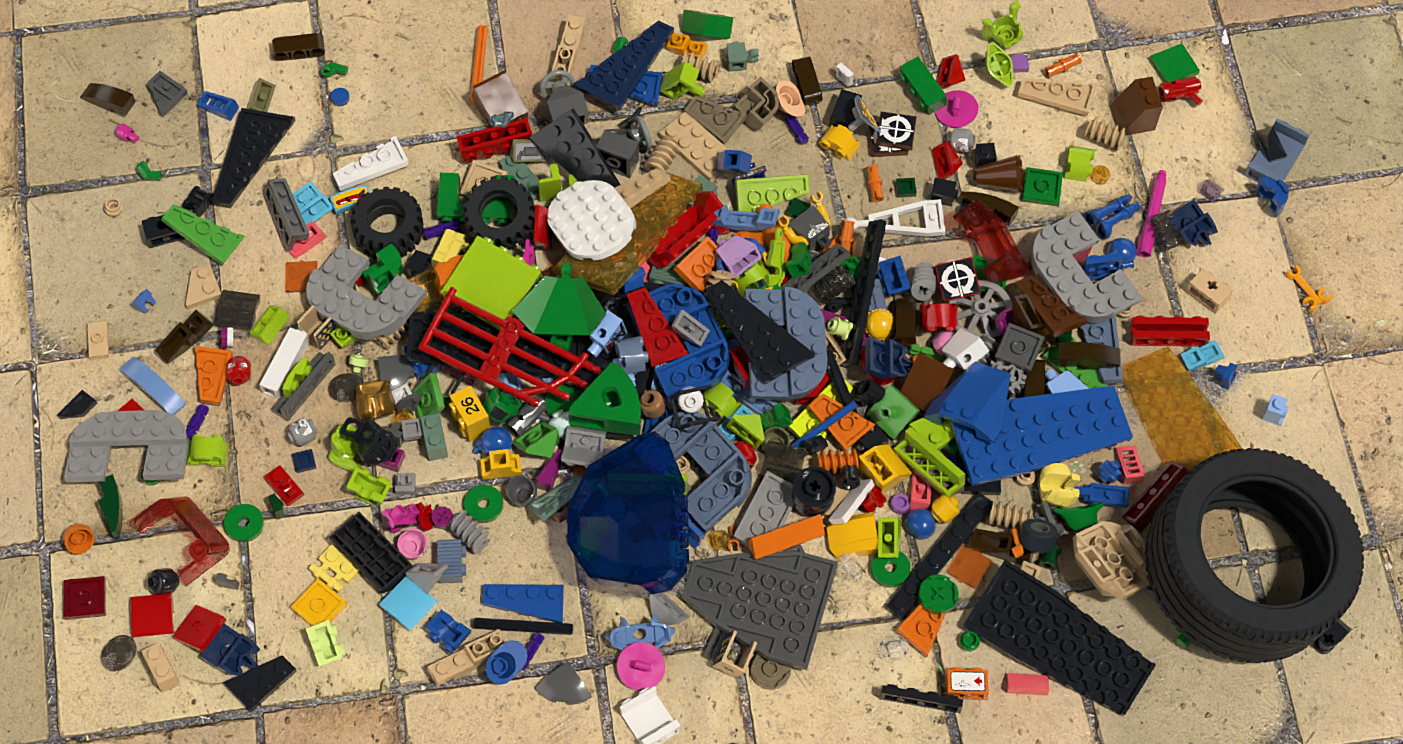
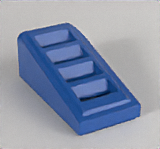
[197,91,239,121]

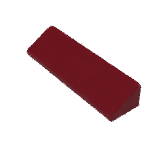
[1122,460,1188,532]

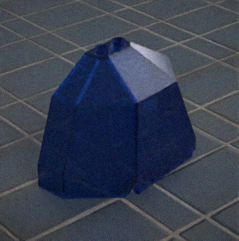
[566,431,689,595]

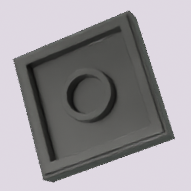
[994,323,1045,372]

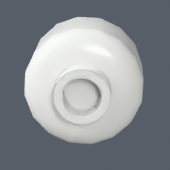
[677,386,704,413]

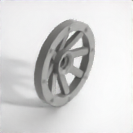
[949,280,1012,339]

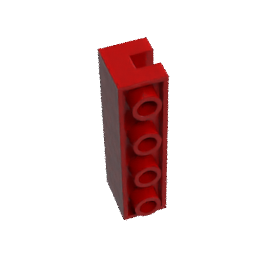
[1129,315,1210,347]

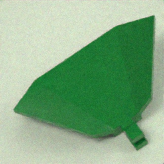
[512,263,607,336]

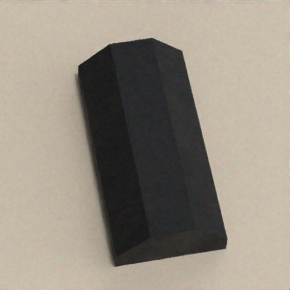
[329,512,413,593]

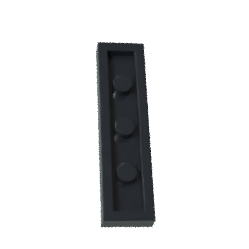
[880,684,964,714]

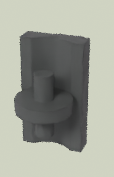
[1032,501,1064,536]

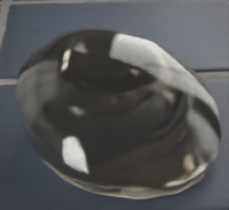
[328,373,364,403]
[101,635,137,672]

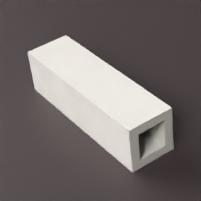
[259,327,310,399]

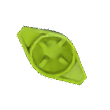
[985,42,1013,87]

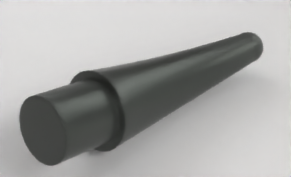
[619,107,642,129]

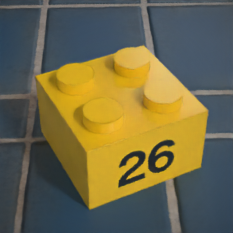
[449,385,490,443]

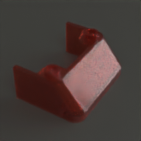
[953,199,1030,283]
[133,496,230,587]

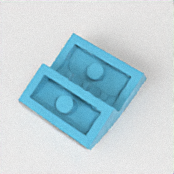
[293,181,334,225]
[378,576,437,631]

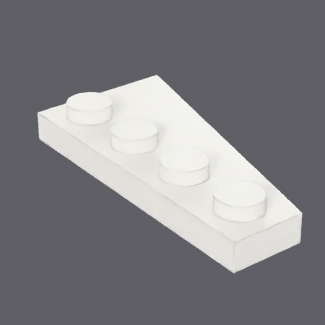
[333,135,409,191]

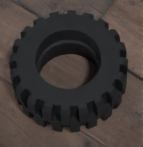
[463,176,535,250]
[350,187,424,259]

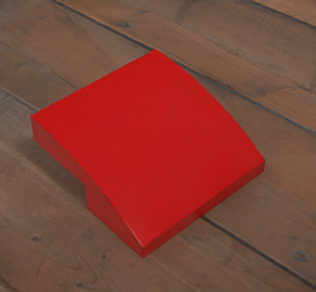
[534,205,553,250]
[131,593,174,637]

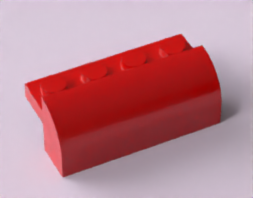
[639,204,717,268]

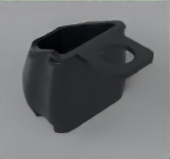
[340,417,398,464]

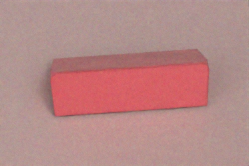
[1007,673,1049,695]

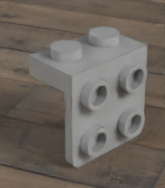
[561,426,606,469]

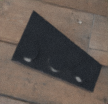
[223,655,297,712]

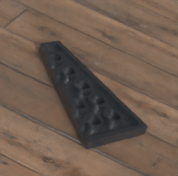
[212,108,296,208]
[529,108,621,188]
[706,280,815,384]

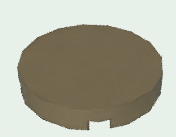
[751,654,791,690]

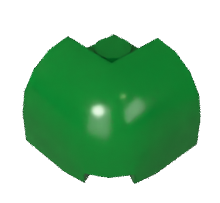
[362,243,403,296]

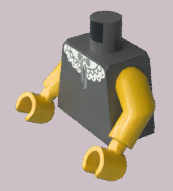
[776,191,832,250]

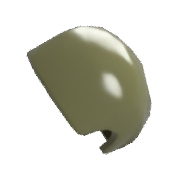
[761,427,790,457]

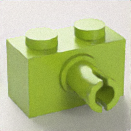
[660,61,705,100]

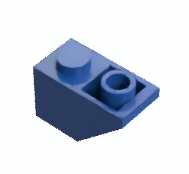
[716,150,752,174]

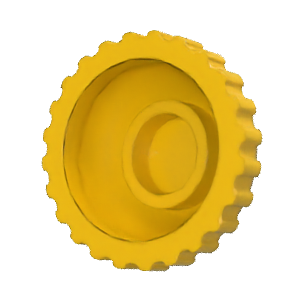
[865,308,896,341]

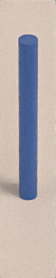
[790,400,858,451]

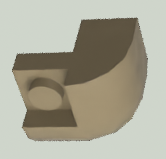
[733,77,779,130]

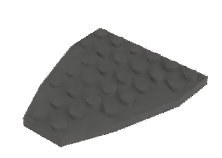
[682,552,838,670]

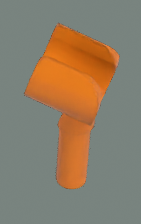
[727,526,739,551]
[1011,529,1024,558]

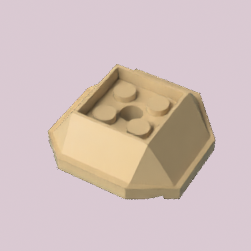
[1073,521,1149,600]

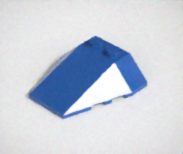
[924,361,1011,443]

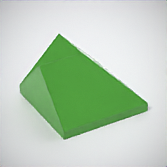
[512,421,560,458]

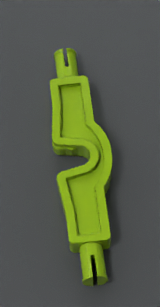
[765,228,786,287]

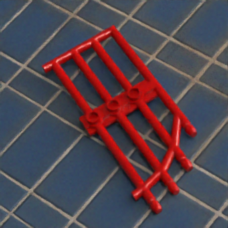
[418,287,603,407]

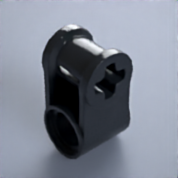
[182,186,214,218]
[852,379,885,407]
[1314,619,1352,654]

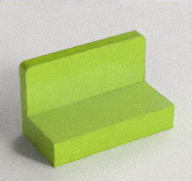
[538,164,561,202]

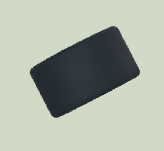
[1019,519,1058,553]

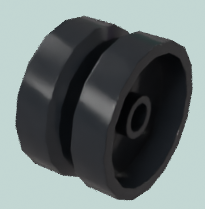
[792,466,836,516]

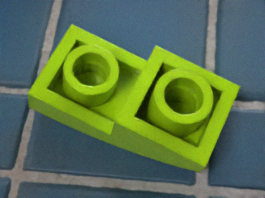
[282,357,312,398]

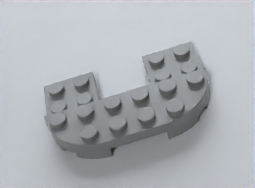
[1030,211,1143,323]
[306,244,428,340]
[64,410,189,482]

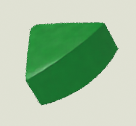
[569,361,641,436]

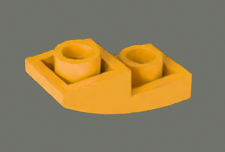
[666,33,708,60]

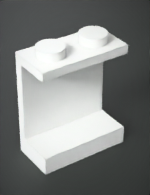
[620,686,681,744]

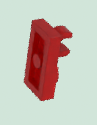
[264,465,304,507]

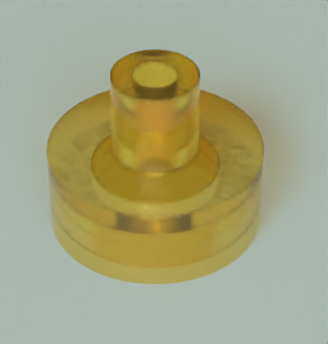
[1091,165,1110,185]
[395,408,414,429]
[710,530,731,550]

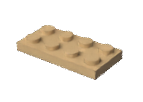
[659,111,729,181]

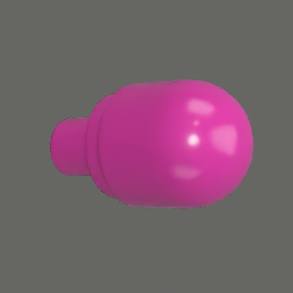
[115,124,139,142]

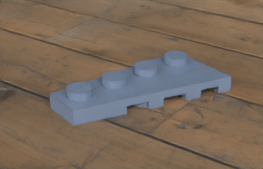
[1080,316,1123,384]

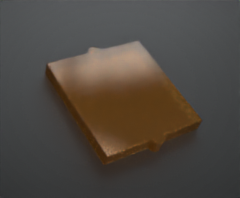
[285,260,318,294]
[947,545,992,589]

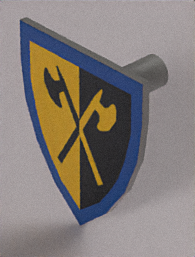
[848,95,881,133]

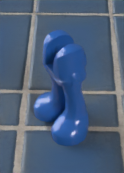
[1084,194,1140,240]

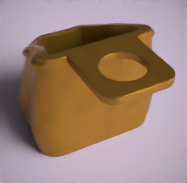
[355,379,395,419]

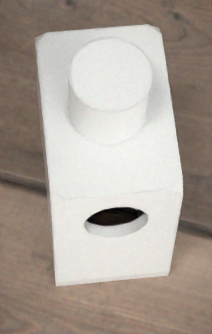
[942,328,989,370]

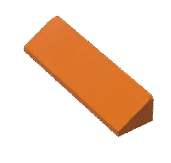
[748,514,825,560]

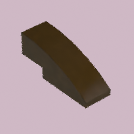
[80,83,136,116]
[958,191,1019,226]
[1012,294,1049,354]
[896,298,917,345]
[155,310,214,363]
[1059,342,1120,369]
[970,528,1034,565]

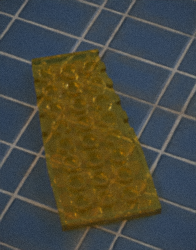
[552,172,703,295]
[1122,346,1242,514]

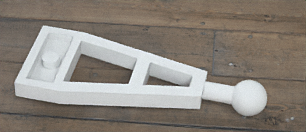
[845,199,945,237]

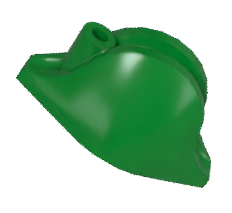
[1053,503,1104,532]

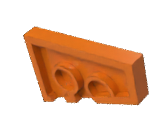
[673,237,719,294]
[195,346,233,405]
[808,394,875,449]
[897,604,946,657]

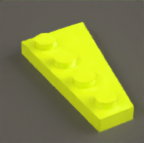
[787,379,853,454]

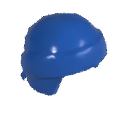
[473,426,512,456]

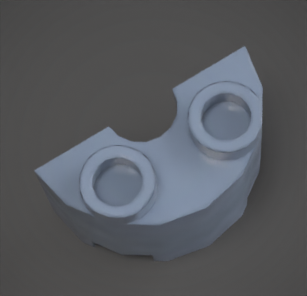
[614,336,649,374]

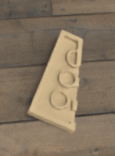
[1017,78,1097,116]
[615,168,671,208]

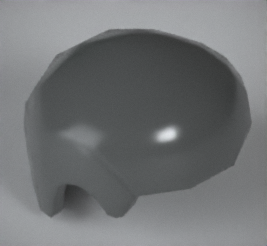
[506,475,537,507]

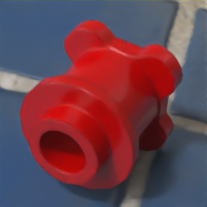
[861,486,887,512]

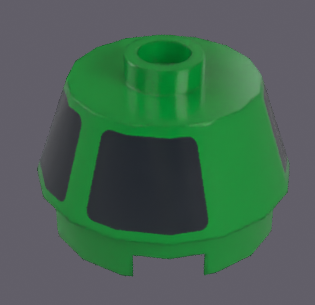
[483,387,522,424]

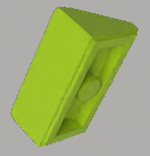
[249,305,289,345]

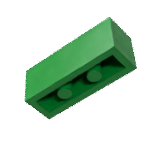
[899,56,947,115]

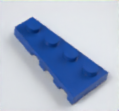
[483,584,564,623]

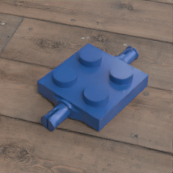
[1081,252,1134,281]

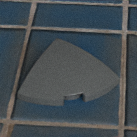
[378,355,415,391]
[535,661,592,705]

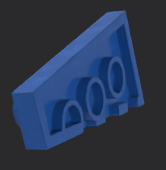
[589,65,662,107]

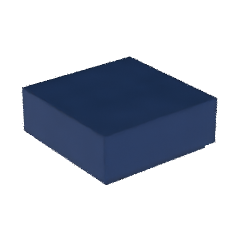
[293,449,317,473]

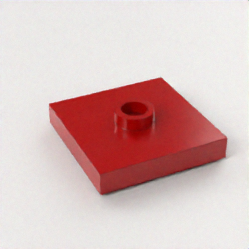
[173,605,226,652]

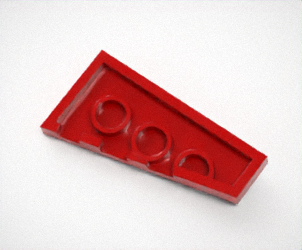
[627,288,688,367]

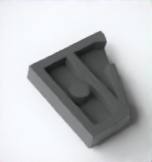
[147,71,188,116]

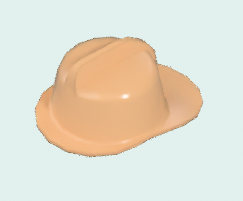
[776,80,805,117]

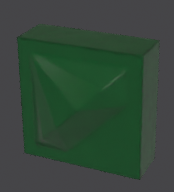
[268,493,285,520]

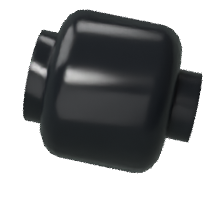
[148,568,179,595]

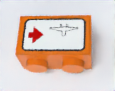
[945,667,989,700]

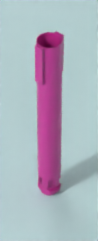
[1137,170,1167,258]

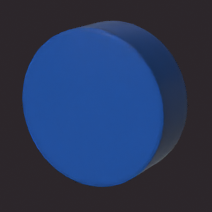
[331,88,350,106]

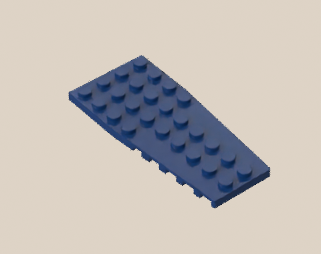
[949,386,1133,486]

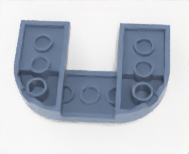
[744,287,827,400]
[632,412,752,532]

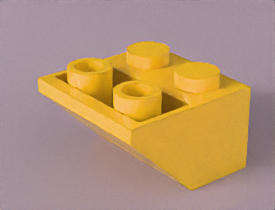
[858,444,912,494]

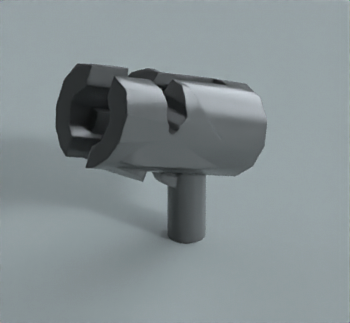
[506,396,553,437]

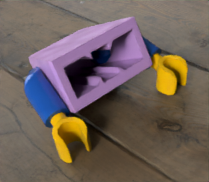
[716,235,770,290]

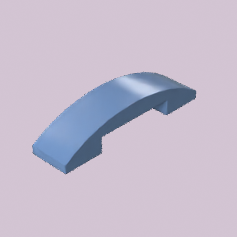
[712,205,780,231]
[119,356,186,415]

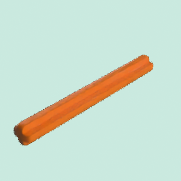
[470,25,488,104]

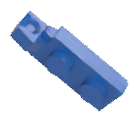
[1075,483,1129,508]

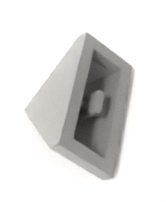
[672,309,710,347]
[405,563,448,594]
[649,590,690,624]

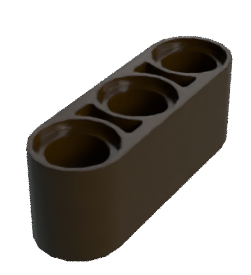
[272,33,325,61]
[792,56,823,105]
[1023,359,1045,397]

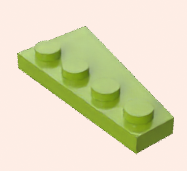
[735,174,809,212]
[909,418,955,451]

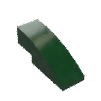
[98,474,123,540]

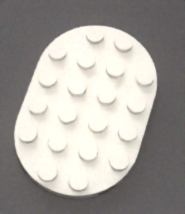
[547,180,636,260]

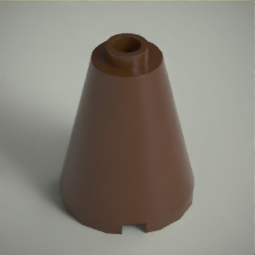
[973,155,1023,192]

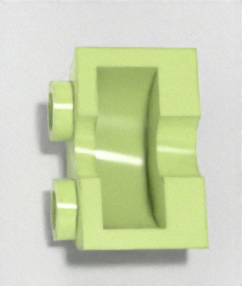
[306,620,345,666]

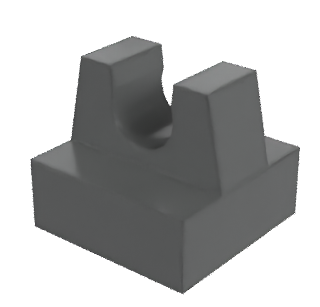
[385,421,404,448]

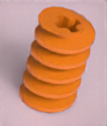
[818,449,859,474]

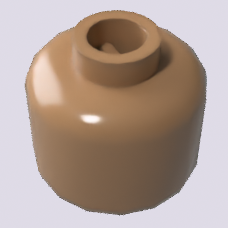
[639,390,666,419]

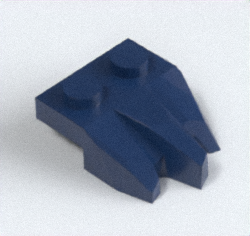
[1163,199,1218,247]
[865,336,913,379]
[200,623,261,675]

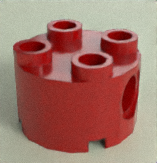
[920,303,958,331]

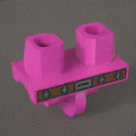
[382,504,420,532]

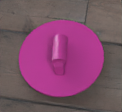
[935,90,979,127]
[617,642,665,691]

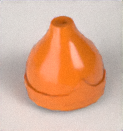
[63,523,95,554]

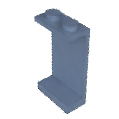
[1244,119,1310,182]

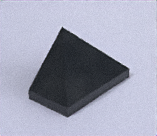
[1255,126,1287,162]

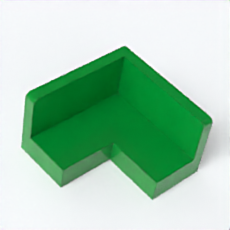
[681,10,734,39]

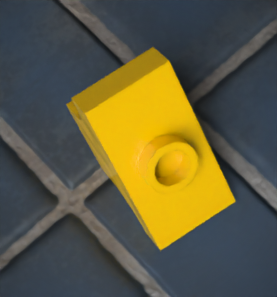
[480,449,522,480]

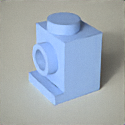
[1262,394,1289,426]

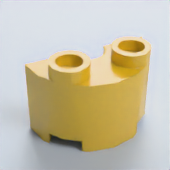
[818,125,860,161]

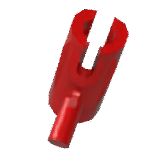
[1158,76,1203,106]

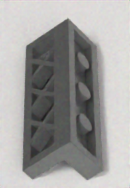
[263,178,310,250]
[780,243,851,292]
[272,352,336,422]

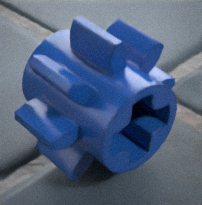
[1098,460,1122,483]

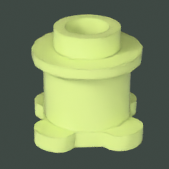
[827,316,853,340]

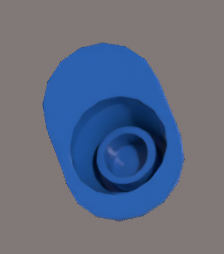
[485,640,528,685]

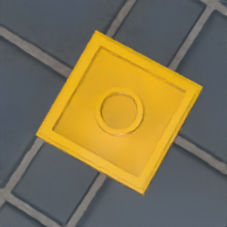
[290,578,348,626]

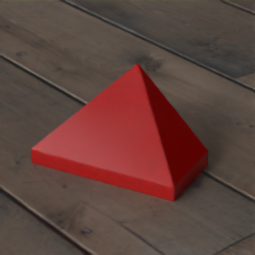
[937,54,966,88]
[932,141,963,179]
[694,191,724,220]

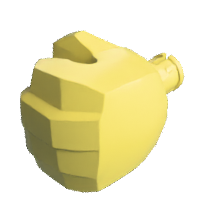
[1040,463,1080,507]

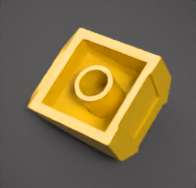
[827,512,878,559]

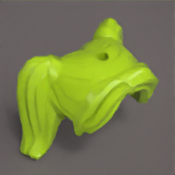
[982,0,1023,49]
[328,424,360,472]

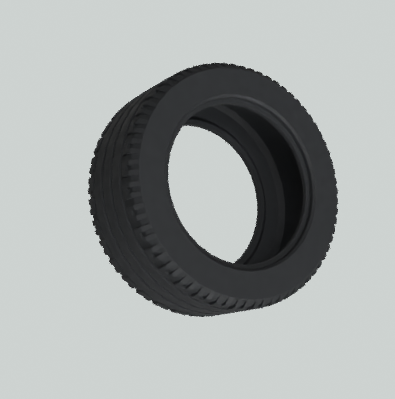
[1144,448,1364,663]

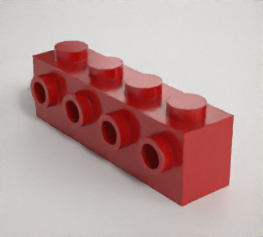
[456,119,532,163]

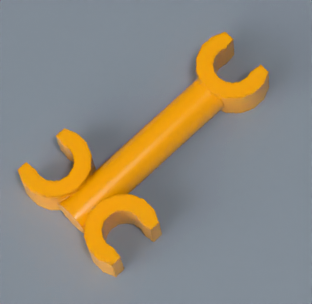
[1286,265,1332,313]

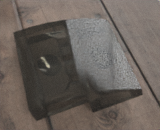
[213,290,261,331]
[759,440,806,484]

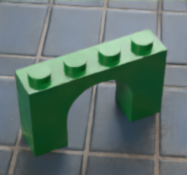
[437,172,515,226]

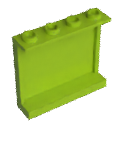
[440,235,543,330]

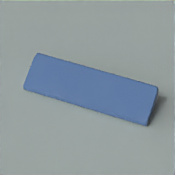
[719,369,793,415]

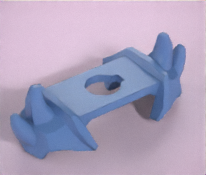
[605,615,676,651]

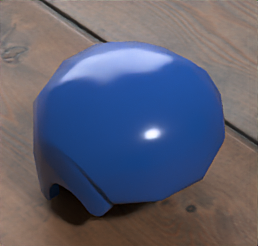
[1106,238,1137,261]
[905,509,936,540]

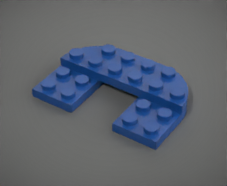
[625,284,730,405]

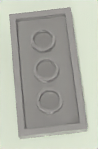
[732,471,794,548]

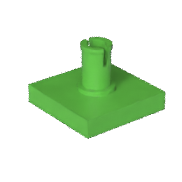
[412,373,451,418]
[867,385,920,440]

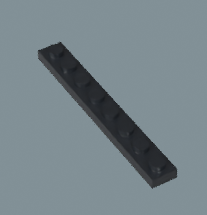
[841,219,886,366]
[885,492,995,620]

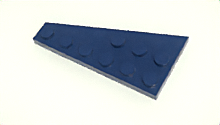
[573,20,674,110]

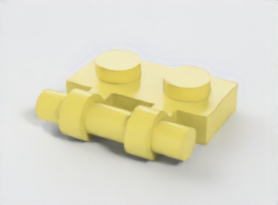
[309,544,361,593]

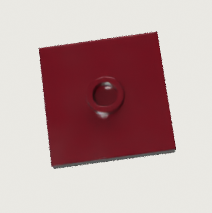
[64,576,106,620]

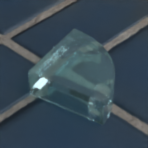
[488,111,514,128]

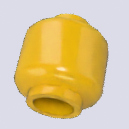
[930,494,960,523]

